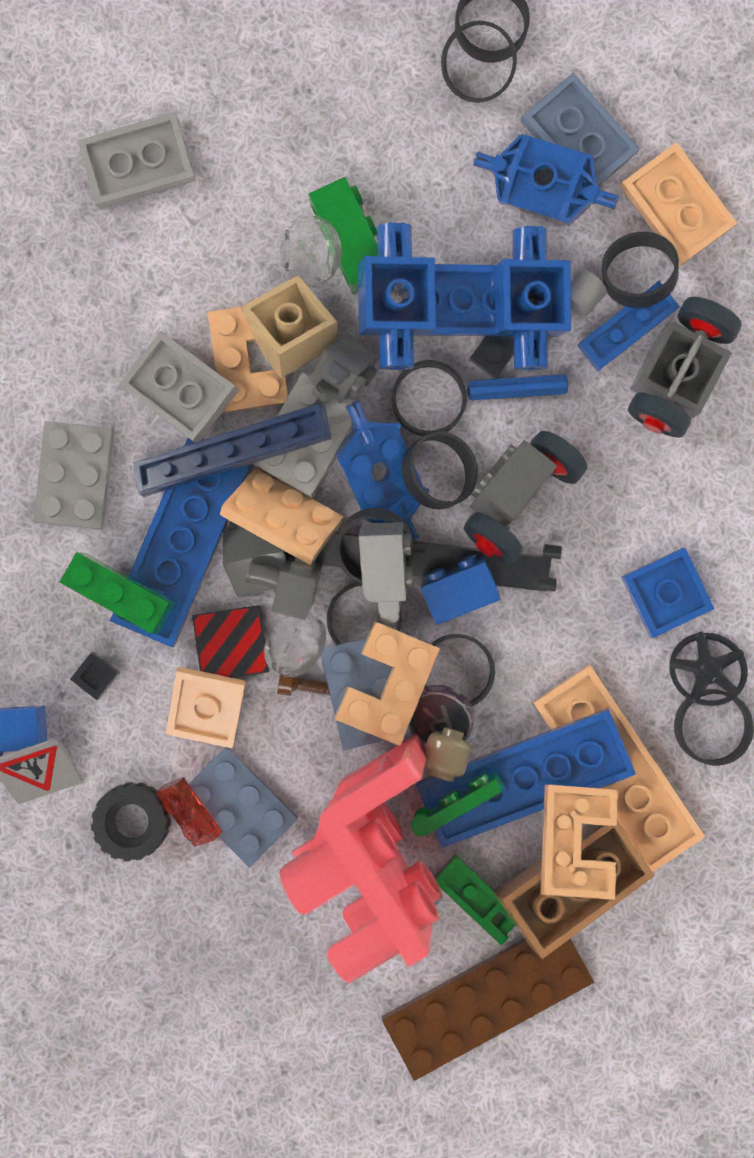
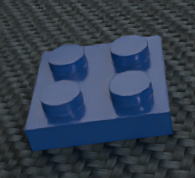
[621,547,715,638]

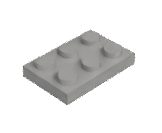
[77,112,196,209]
[119,331,239,443]
[33,421,114,529]

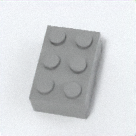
[253,372,363,499]

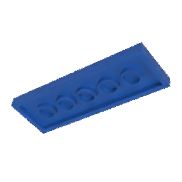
[109,438,252,648]
[416,708,636,848]

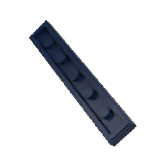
[133,403,332,497]

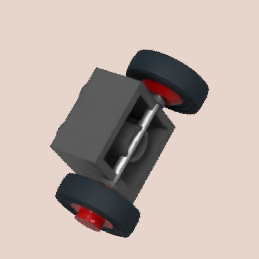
[628,297,742,438]
[464,431,588,565]

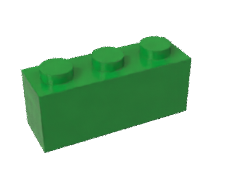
[308,176,378,295]
[59,552,176,634]

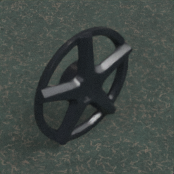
[669,631,748,706]

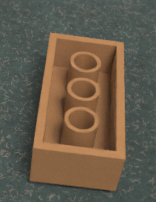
[494,820,655,959]

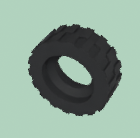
[91,782,171,862]

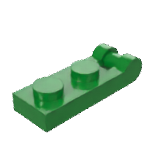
[411,772,503,837]
[434,854,516,945]

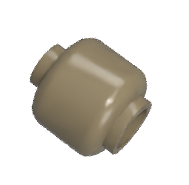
[424,727,472,782]

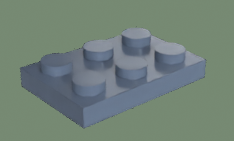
[521,72,640,186]
[319,637,410,751]
[177,747,298,868]

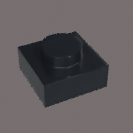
[469,336,514,379]
[70,652,121,700]

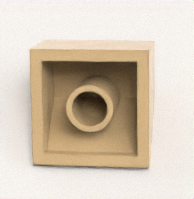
[241,275,338,378]

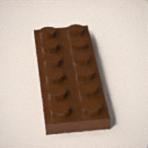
[382,938,595,1081]

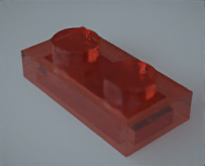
[156,777,222,847]

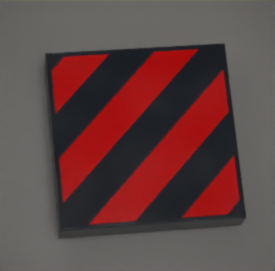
[192,605,270,678]

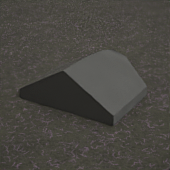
[223,527,287,597]

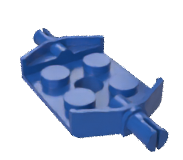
[474,134,619,226]
[335,401,430,541]

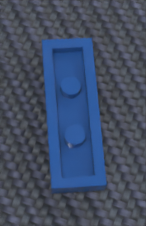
[577,281,680,372]

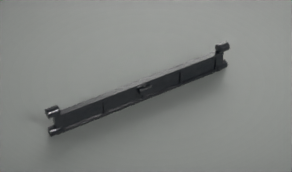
[285,532,562,592]

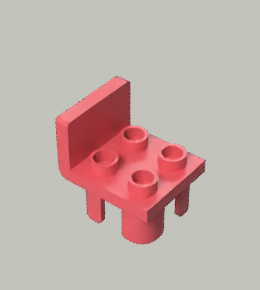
[280,733,442,983]

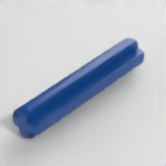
[468,374,568,401]

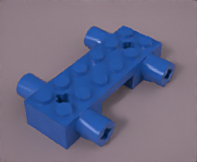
[358,222,571,371]

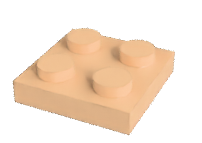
[166,667,246,748]

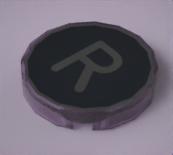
[409,685,475,745]

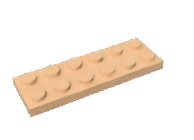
[532,665,705,872]

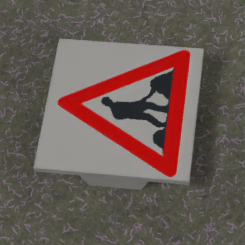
[0,738,83,804]

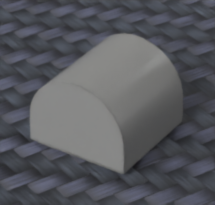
[571,270,607,320]

